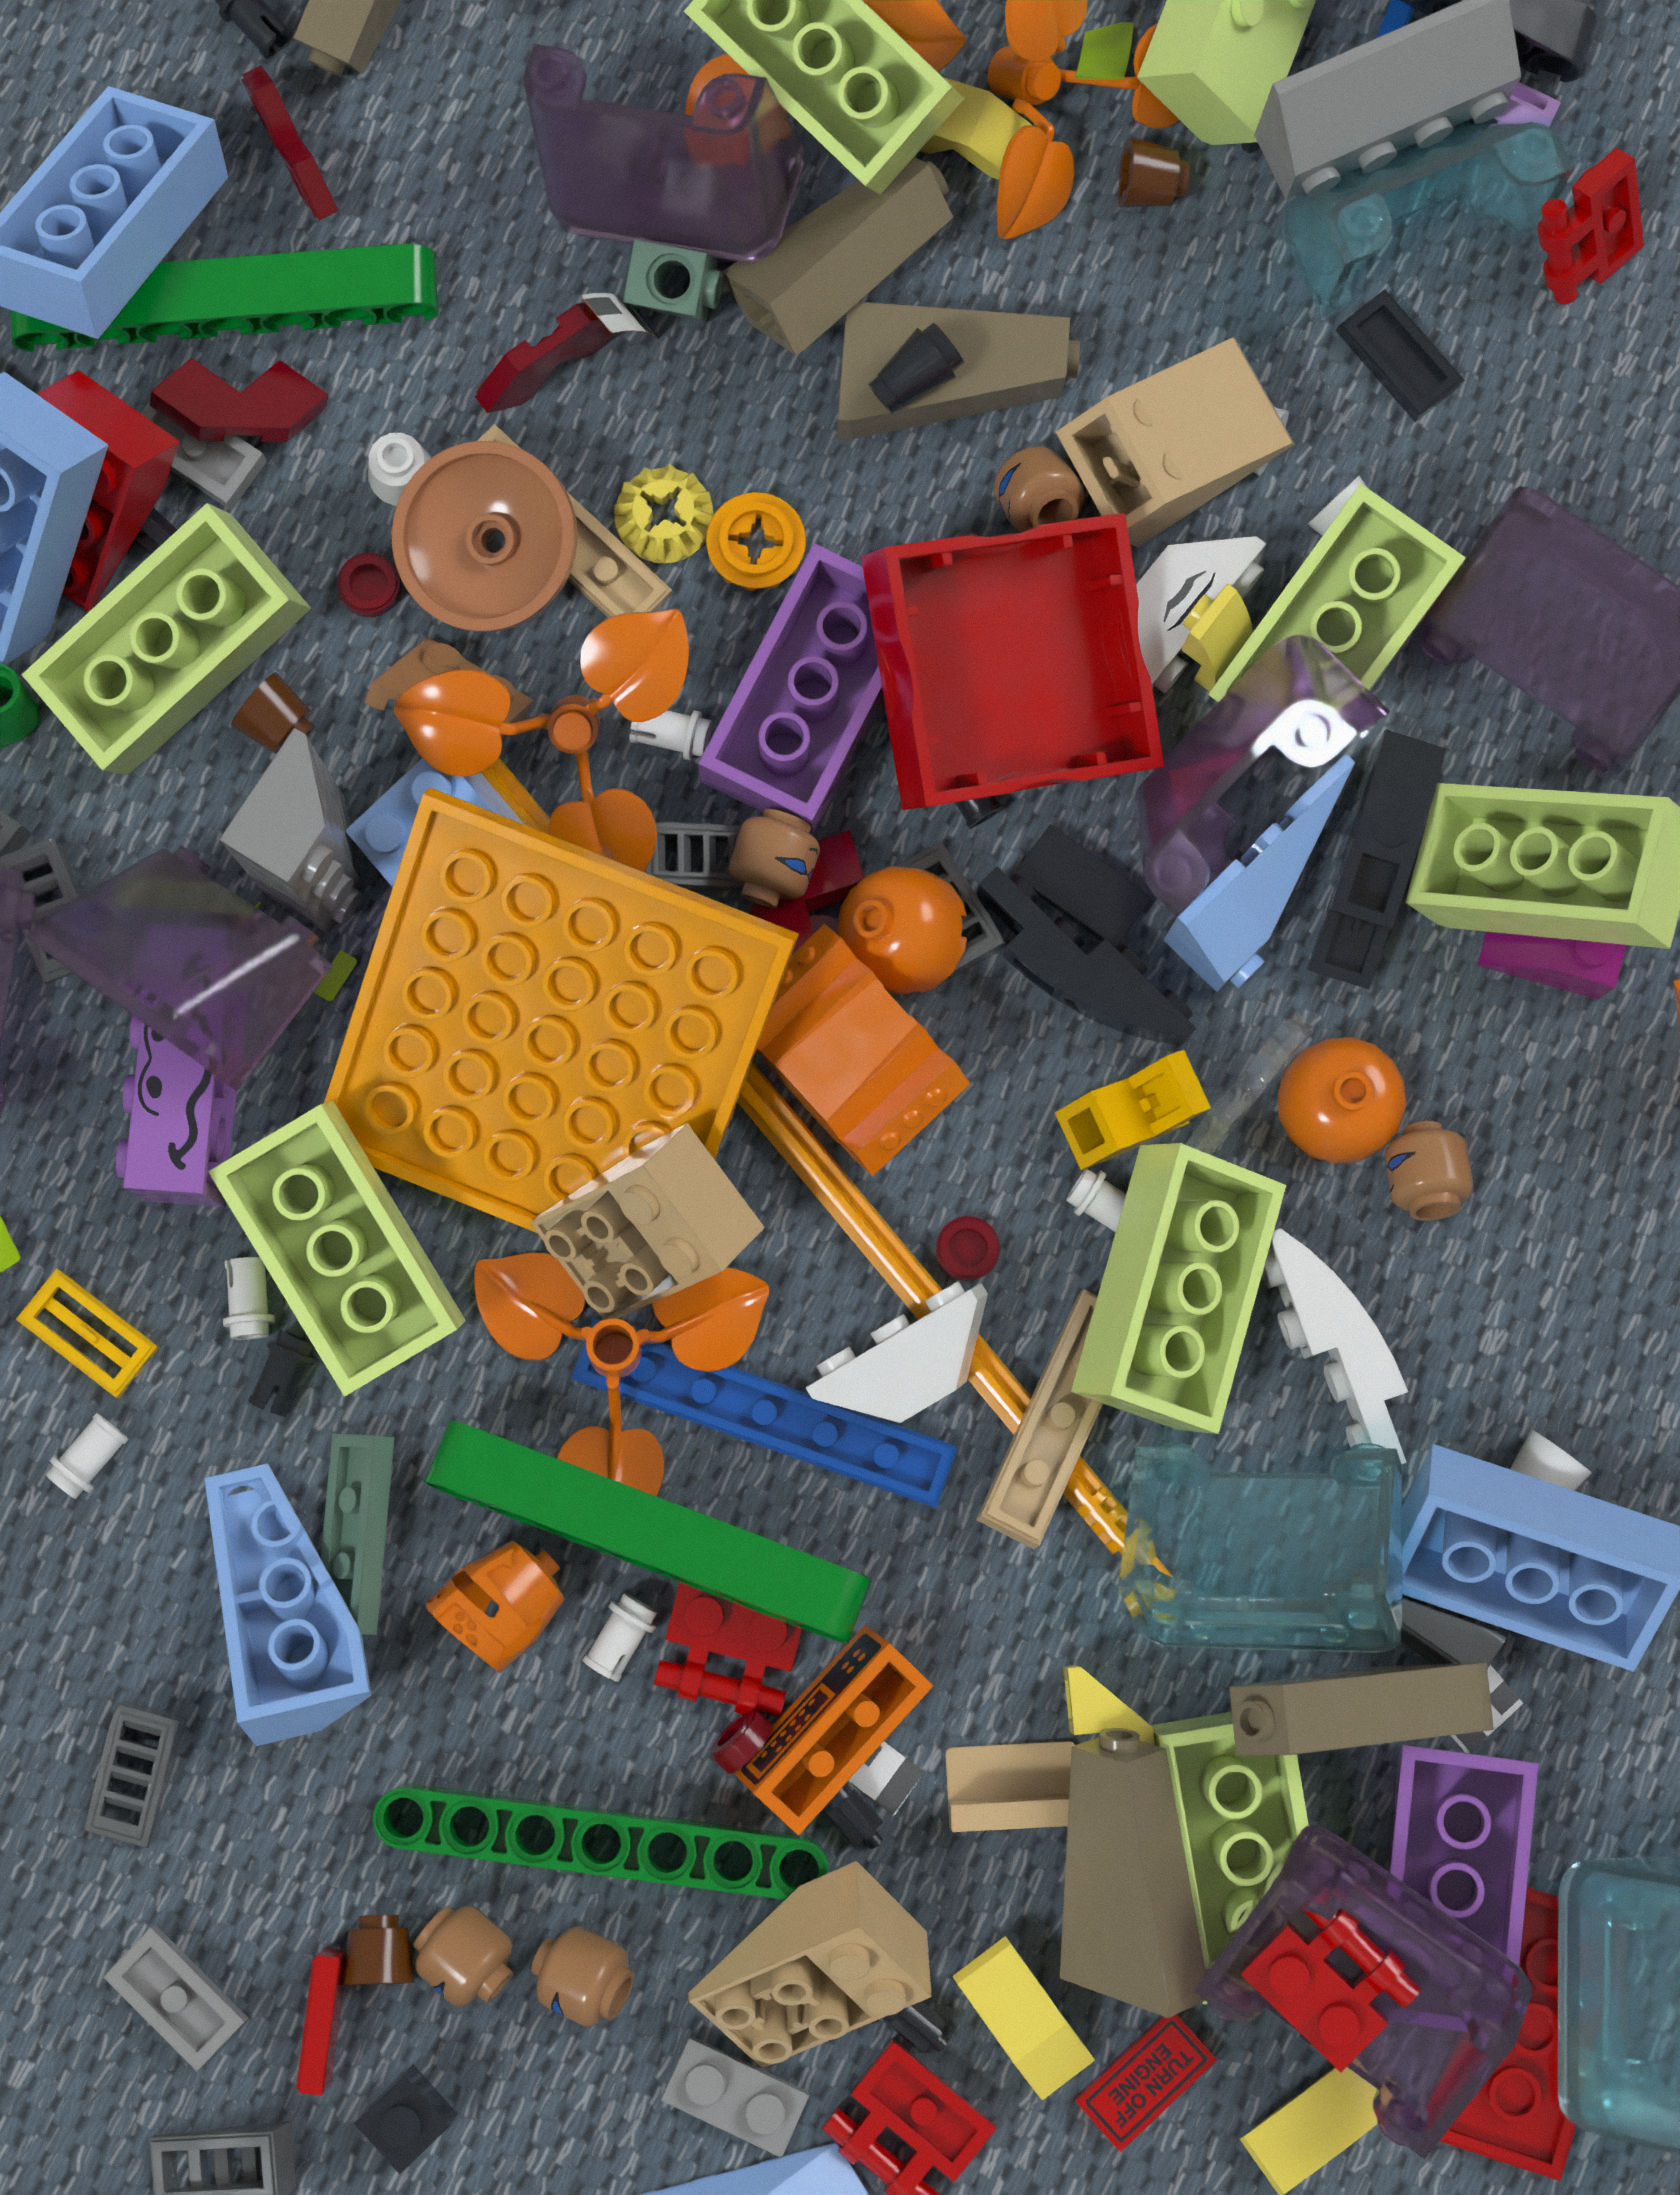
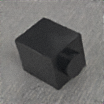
[354,2064,458,2175]

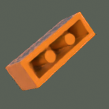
[734,1625,934,1836]

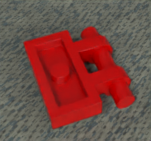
[1537,148,1644,304]
[654,1582,802,1717]
[1241,1890,1421,2073]
[821,2038,996,2195]

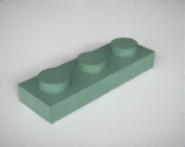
[321,1434,395,1635]

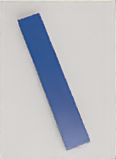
[571,1318,957,1508]

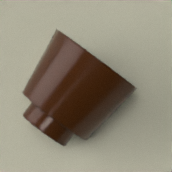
[1118,137,1190,208]
[231,672,315,754]
[341,1915,415,1986]

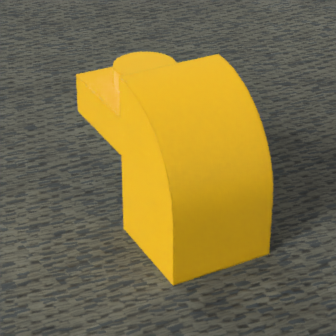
[1055,1050,1211,1170]

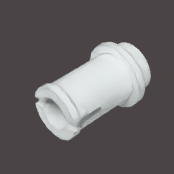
[629,710,712,760]
[1066,1168,1126,1232]
[223,1257,275,1340]
[45,1413,128,1499]
[582,1593,657,1682]

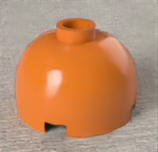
[837,866,967,995]
[1278,1037,1406,1164]

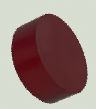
[337,553,401,617]
[936,1216,1000,1281]
[711,1709,773,1774]

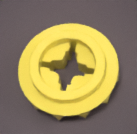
[614,463,714,564]

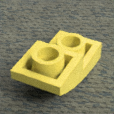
[1181,583,1253,692]
[1240,2057,1395,2195]

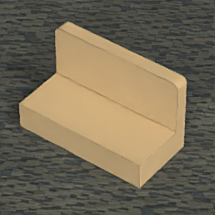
[945,1741,1075,1832]

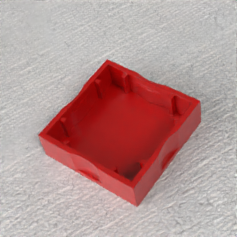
[861,513,1164,810]

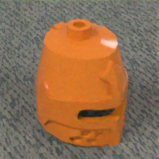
[425,1540,565,1673]

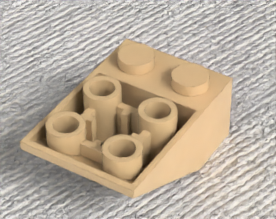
[1056,337,1295,547]
[530,1123,765,1320]
[689,1861,931,2069]

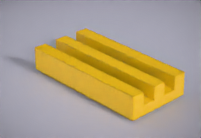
[16,1268,160,1399]

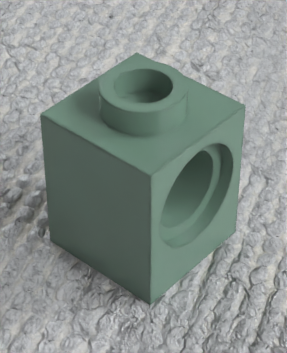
[623,239,723,322]

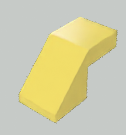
[919,78,1032,180]
[1063,1665,1155,1745]
[952,1936,1095,2101]

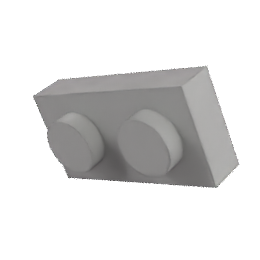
[141,402,267,510]
[103,1925,249,2072]
[661,2036,810,2158]

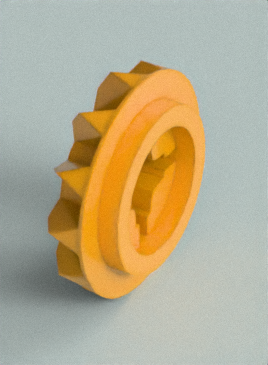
[706,492,806,593]

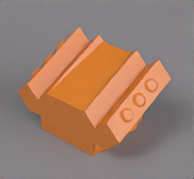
[756,924,970,1176]

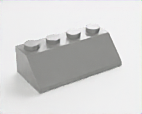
[1254,0,1521,200]
[220,728,362,933]

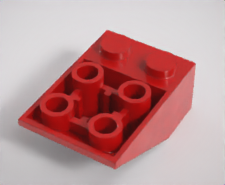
[37,370,180,612]

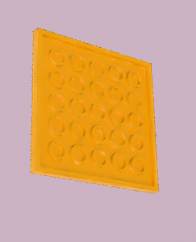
[324,787,799,1233]

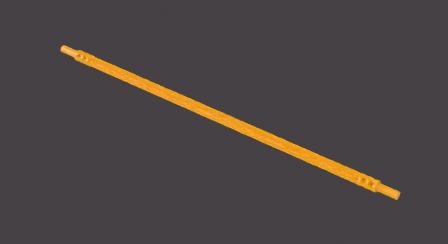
[481,758,1179,1601]

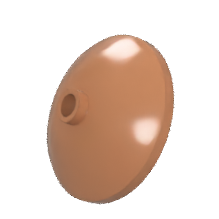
[392,441,577,632]

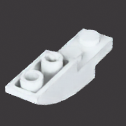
[1262,1229,1408,1473]

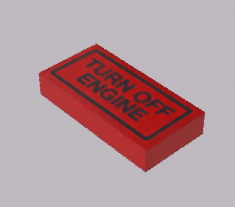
[296,1948,346,2096]
[1074,2014,1217,2152]

